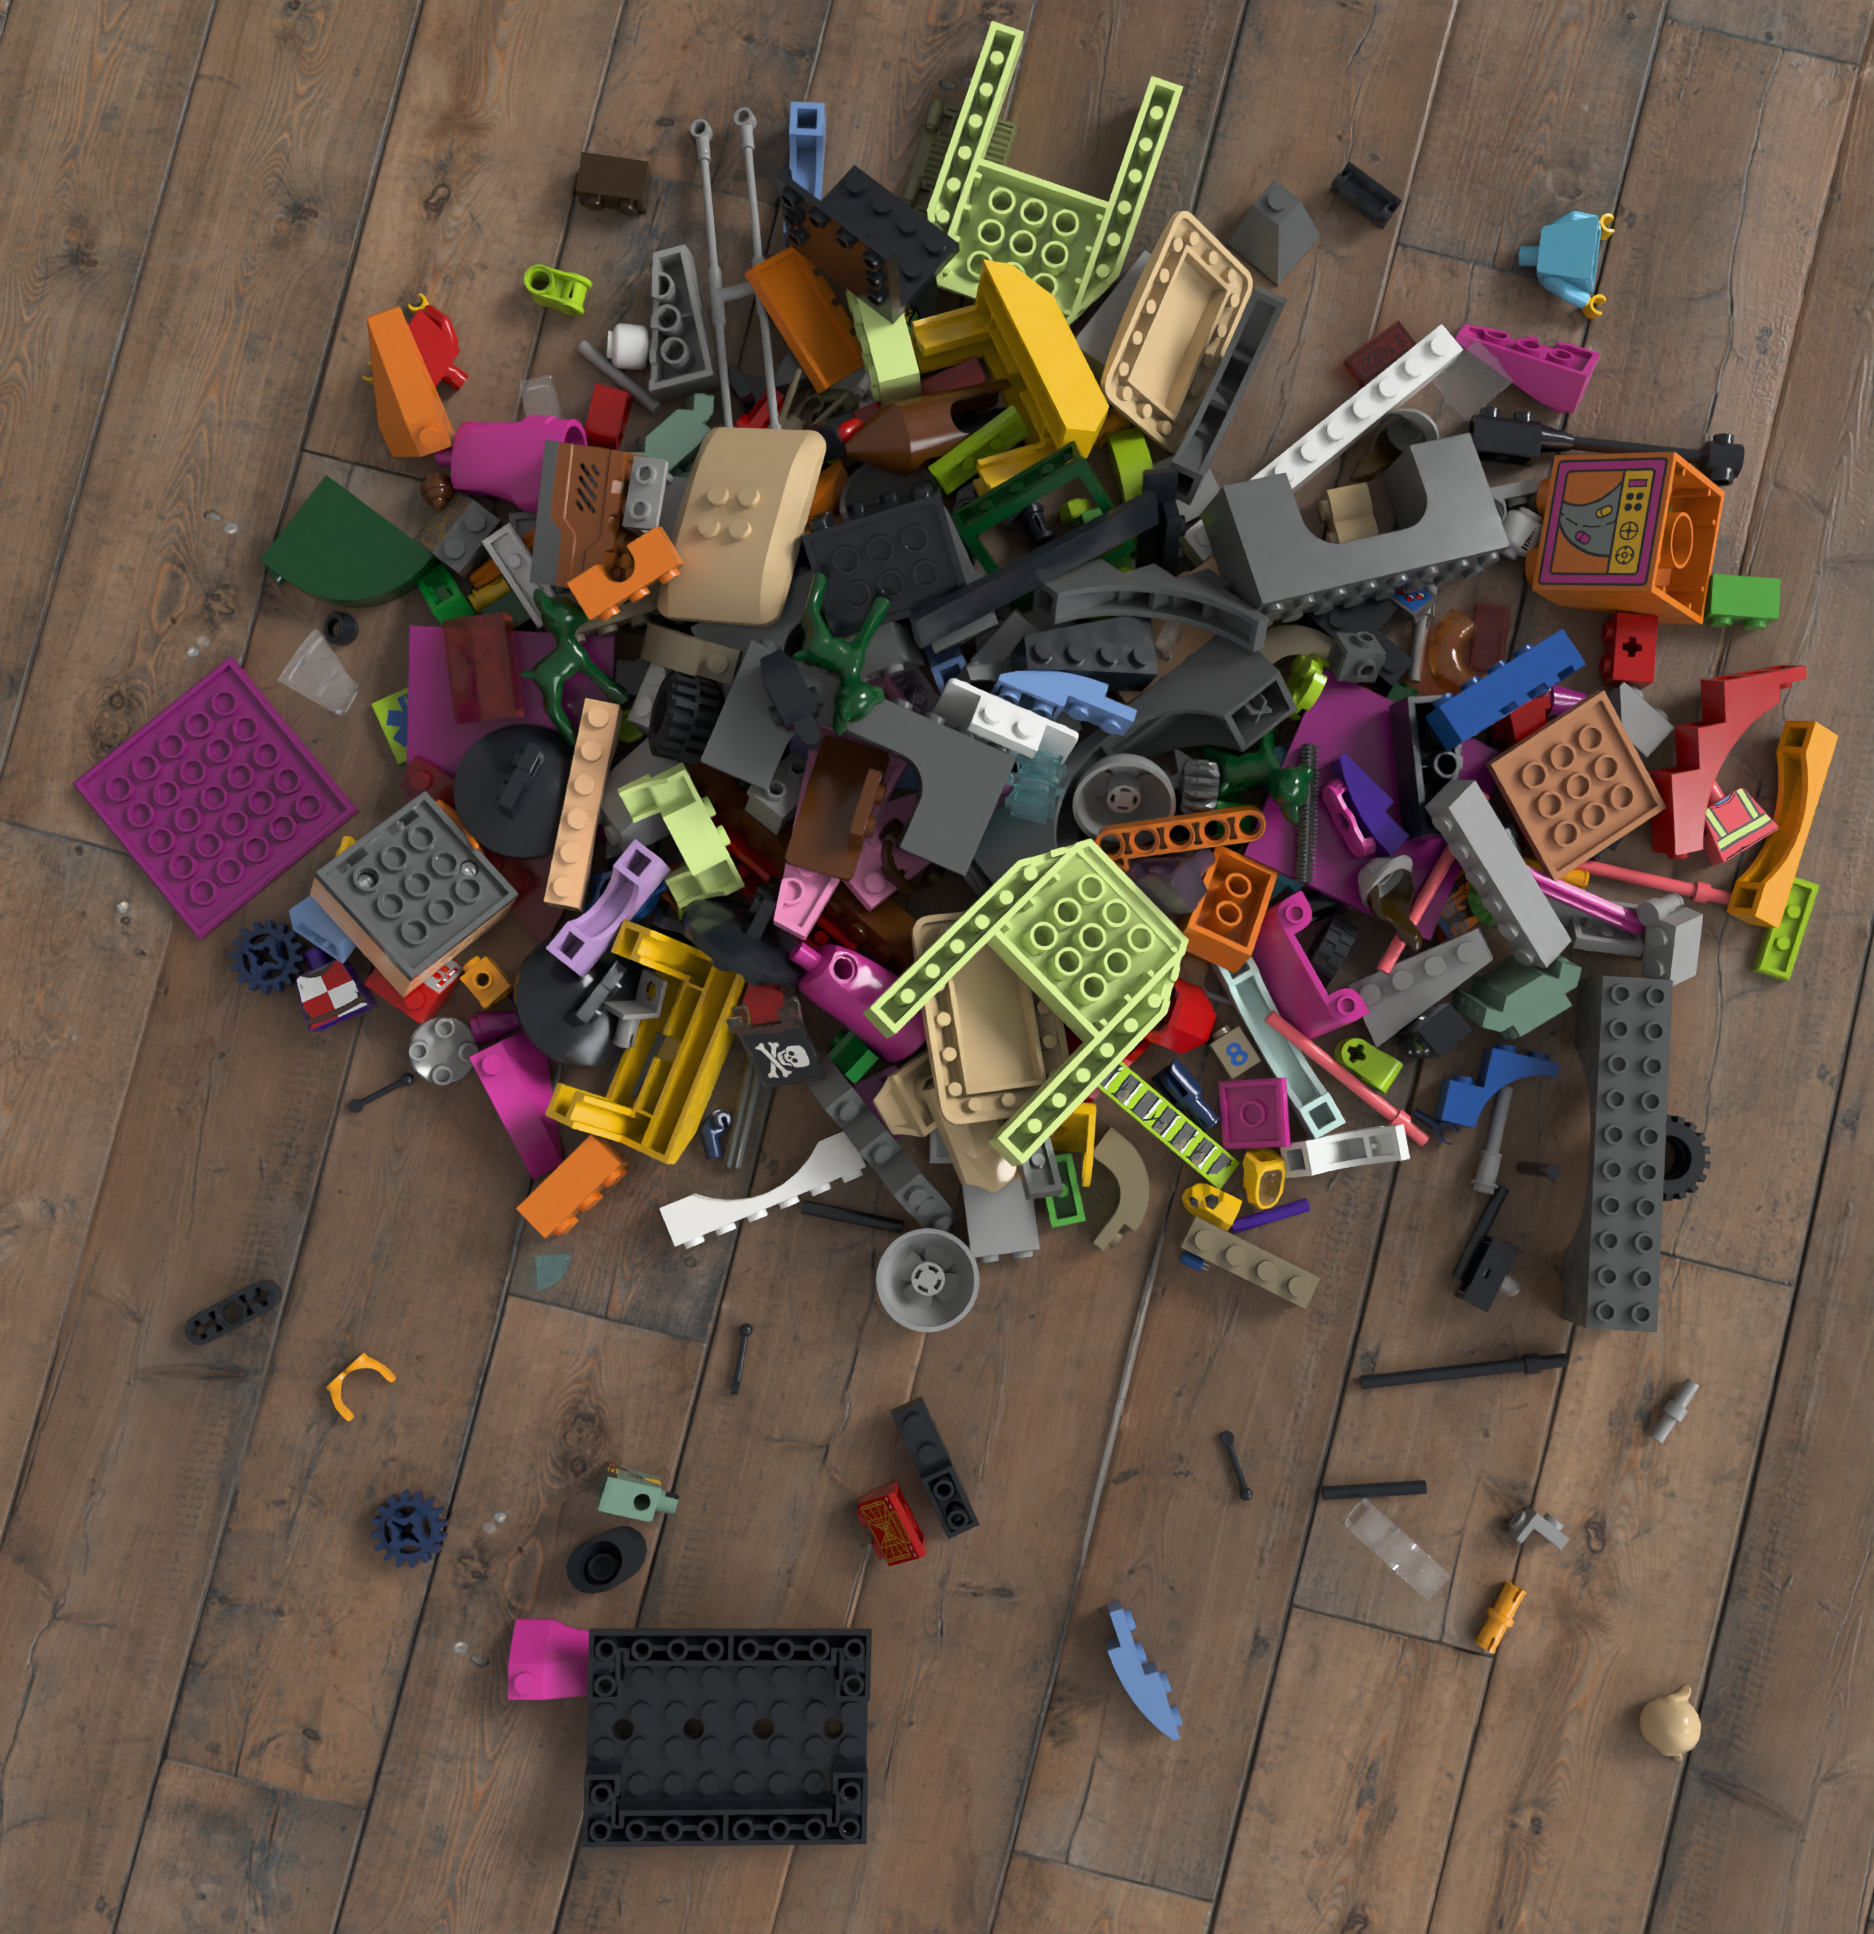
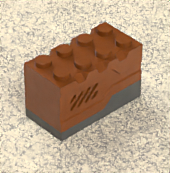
[529,440,650,588]

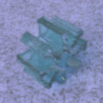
[1005,750,1068,825]

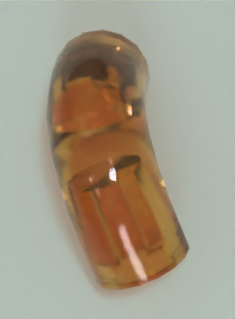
[1427,609,1477,695]

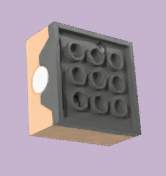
[310,791,519,998]

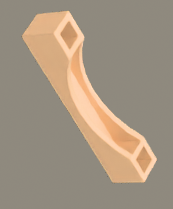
[544,698,624,912]

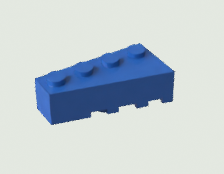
[1425,629,1586,752]

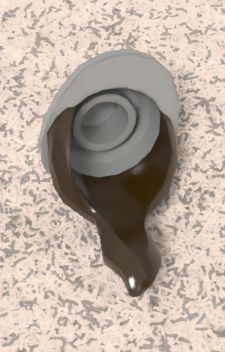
[1350,408,1439,483]
[1358,855,1422,952]

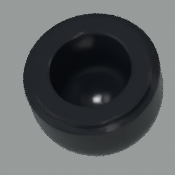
[324,611,359,646]

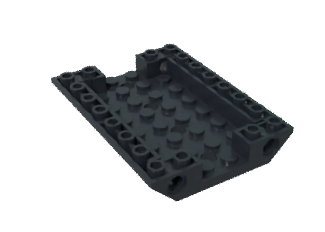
[582,1628,872,1847]

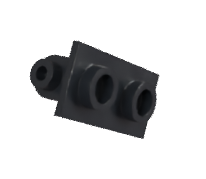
[1330,161,1403,229]

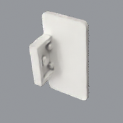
[932,678,1079,775]

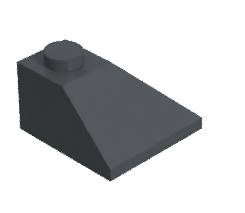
[1226,180,1320,287]

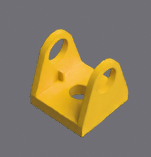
[1020,1102,1096,1187]

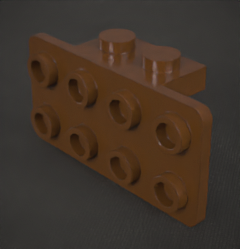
[785,736,890,881]

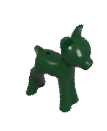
[792,572,891,736]
[520,588,630,746]
[1201,727,1314,825]

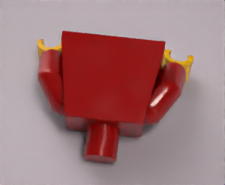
[362,293,469,392]

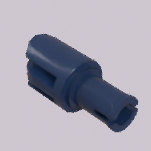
[1151,1059,1221,1132]

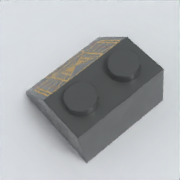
[414,490,505,583]

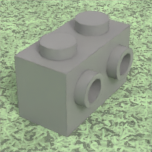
[745,750,807,835]

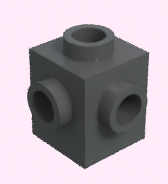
[1327,631,1386,684]

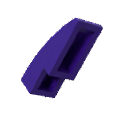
[1330,753,1410,858]

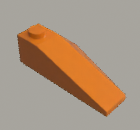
[367,305,455,457]

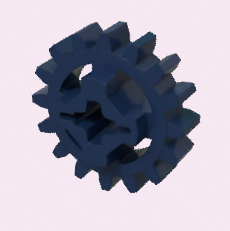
[229,920,307,994]
[370,1489,449,1568]

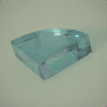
[535,1252,571,1290]

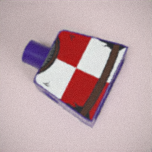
[296,947,378,1032]

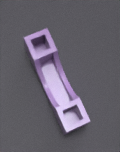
[546,839,671,978]

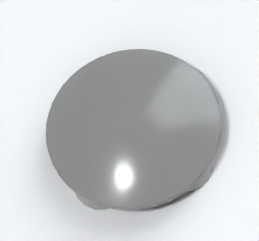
[408,1017,478,1086]

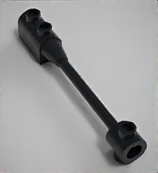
[1467,407,1745,487]

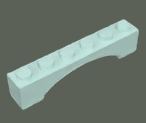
[1209,956,1346,1139]

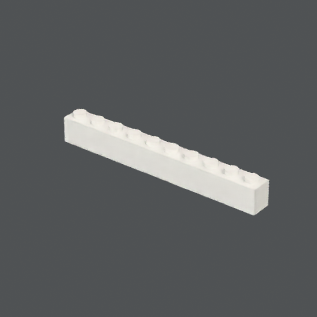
[1179,324,1463,568]

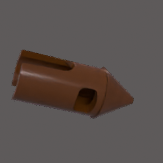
[843,378,1024,478]

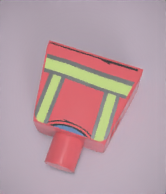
[1703,780,1779,866]

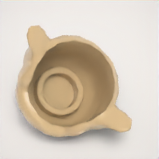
[1639,1685,1701,1762]

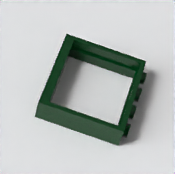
[952,441,1136,613]

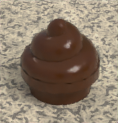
[420,473,455,510]

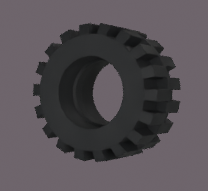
[648,670,719,765]
[1663,1114,1711,1201]

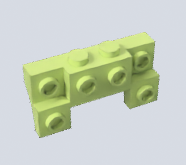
[617,762,745,909]

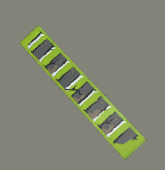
[1096,1061,1240,1190]

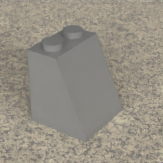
[598,738,691,853]

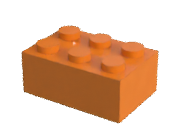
[1178,846,1279,974]
[516,1134,630,1239]

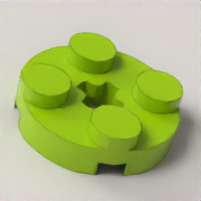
[1286,653,1329,721]

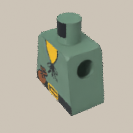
[597,1461,679,1522]

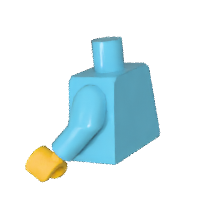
[1519,211,1615,319]

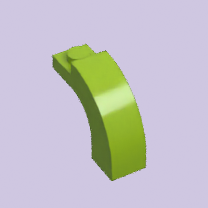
[1106,427,1154,553]

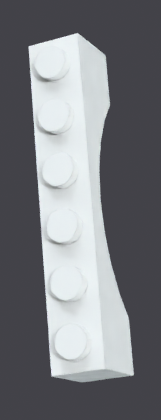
[659,1132,867,1249]

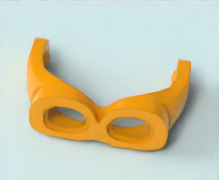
[325,1352,396,1421]

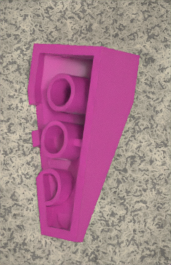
[1455,324,1601,414]
[469,1032,563,1180]
[508,1618,589,1700]

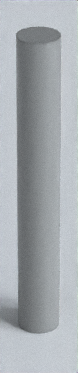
[577,340,662,415]

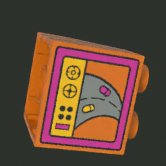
[1525,452,1725,625]

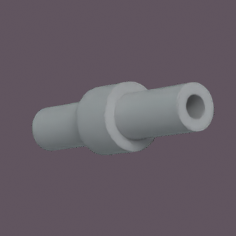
[1650,1378,1699,1444]

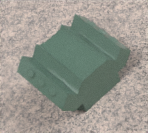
[629,393,714,478]
[1451,955,1582,1040]

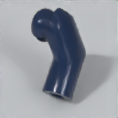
[699,1110,731,1160]

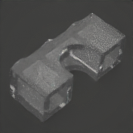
[1342,1498,1451,1601]

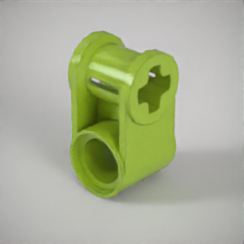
[524,264,593,317]
[1334,1038,1403,1094]

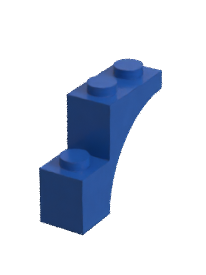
[1433,1043,1560,1128]

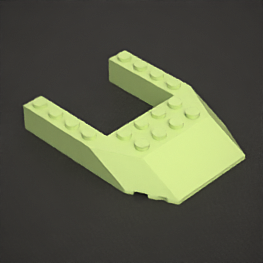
[927,21,1183,326]
[862,838,1189,1167]

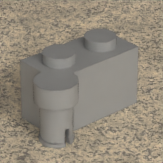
[1636,892,1703,986]

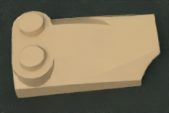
[873,1047,937,1137]
[922,1084,1020,1193]

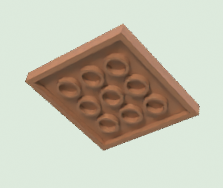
[1485,690,1667,881]

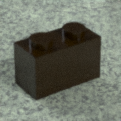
[575,152,652,216]

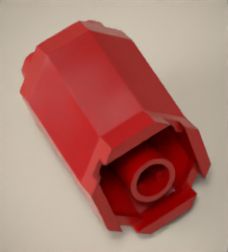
[1143,978,1217,1055]

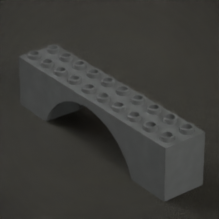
[973,634,1297,884]
[1561,976,1673,1333]

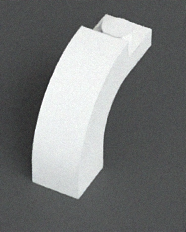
[1280,1124,1410,1178]

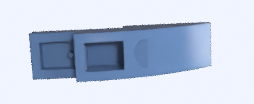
[990,671,1137,736]
[1105,1600,1183,1741]

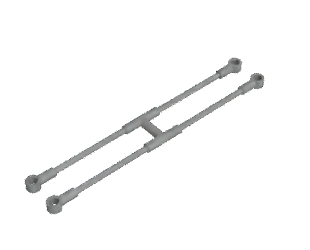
[690,107,782,429]

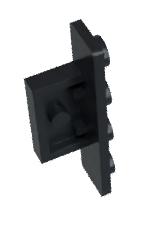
[1135,468,1186,577]

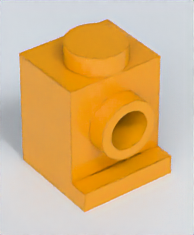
[460,956,514,1010]

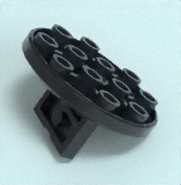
[454,724,575,860]
[682,874,805,987]
[513,935,649,1068]

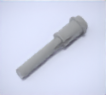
[1407,583,1441,683]
[1471,1086,1513,1195]

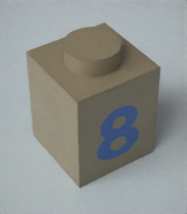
[1206,1025,1261,1079]

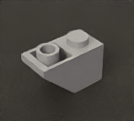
[1609,682,1674,760]

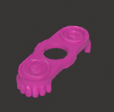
[1321,778,1377,857]

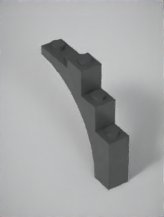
[1169,285,1288,505]
[1033,558,1269,652]
[803,1042,961,1231]

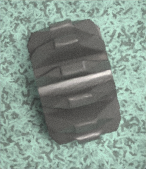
[1178,759,1220,814]

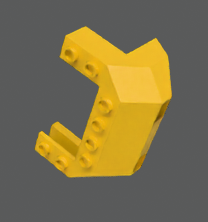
[910,259,1109,496]
[545,919,748,1164]

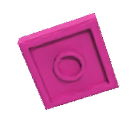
[1218,1078,1291,1149]

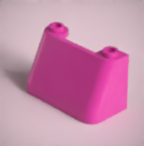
[1251,890,1370,1040]

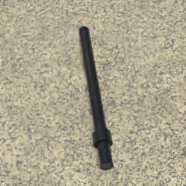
[1359,1353,1567,1389]

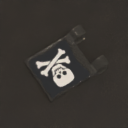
[726,995,828,1088]

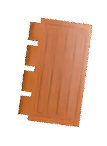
[744,247,864,394]

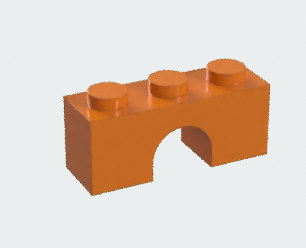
[567,526,685,622]

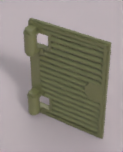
[902,100,1019,220]

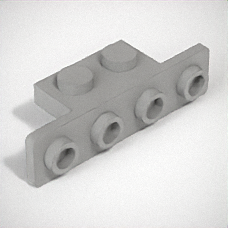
[1545,896,1646,957]

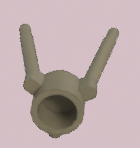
[778,368,850,430]

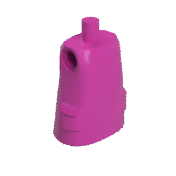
[435,414,588,514]
[789,941,926,1062]

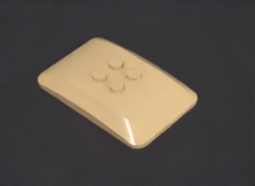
[1100,211,1253,453]
[657,427,826,627]
[912,912,1069,1125]

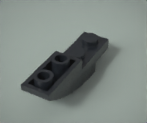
[890,1396,979,1539]

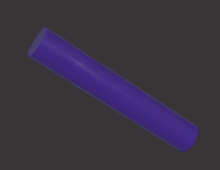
[1231,1198,1310,1234]

